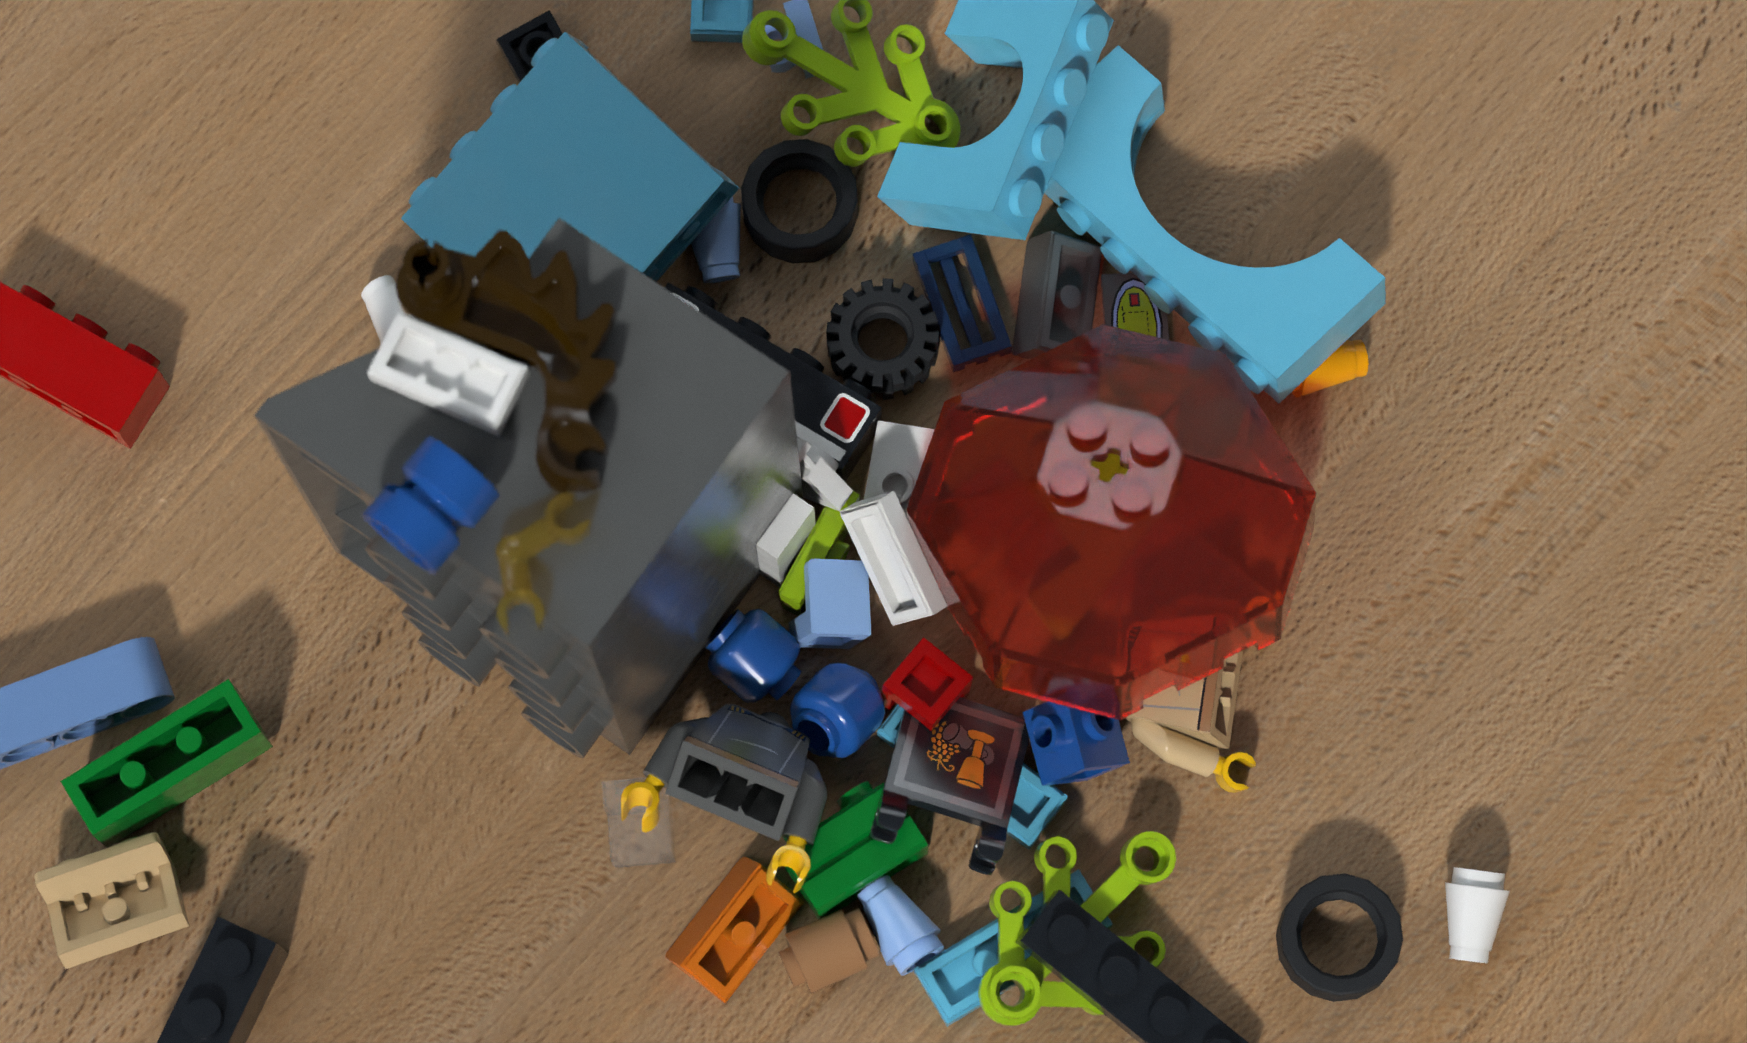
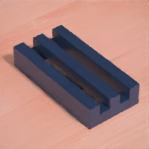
[912,234,1012,373]

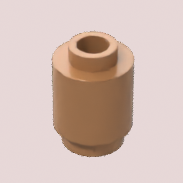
[778,908,880,994]

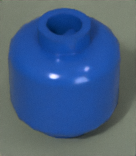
[705,609,801,703]
[790,663,885,758]

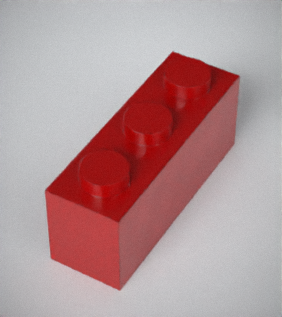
[0,282,170,449]

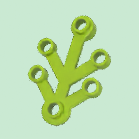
[742,0,961,167]
[978,831,1176,1026]

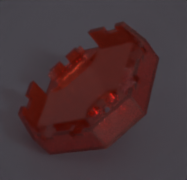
[906,324,1316,720]

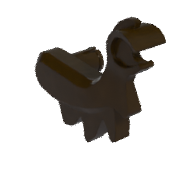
[395,230,618,495]

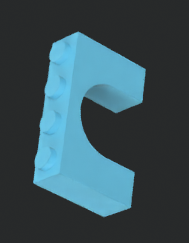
[877,0,1114,240]

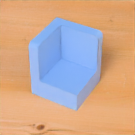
[789,558,871,649]

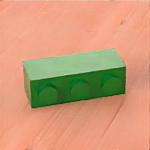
[60,679,273,848]

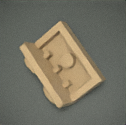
[34,832,189,969]

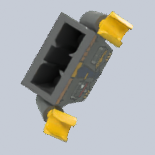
[621,704,828,893]

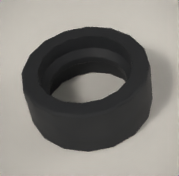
[741,139,858,264]
[1276,873,1403,1002]

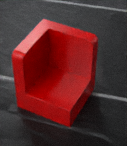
[881,637,973,731]

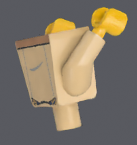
[1089,594,1275,793]

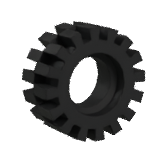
[826,278,939,400]

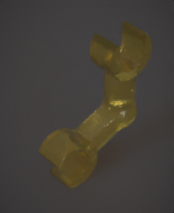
[495,493,592,636]

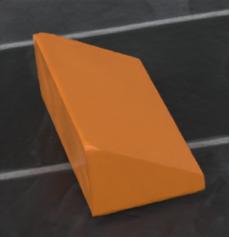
[665,857,804,1004]

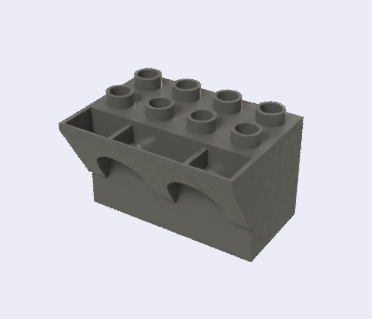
[254,218,804,758]

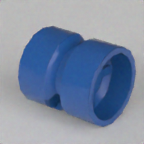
[362,437,500,574]

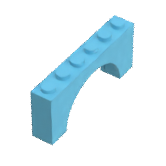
[1044,45,1386,404]

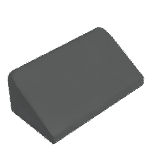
[1012,230,1102,366]

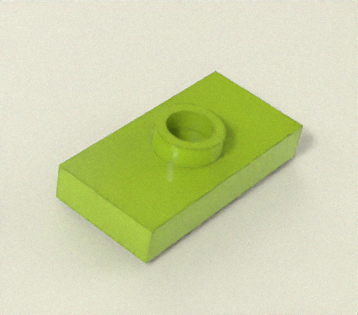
[779,491,860,616]

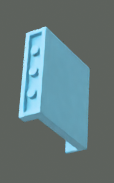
[401,32,740,282]

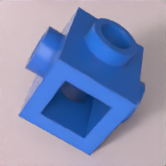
[1023,683,1130,786]

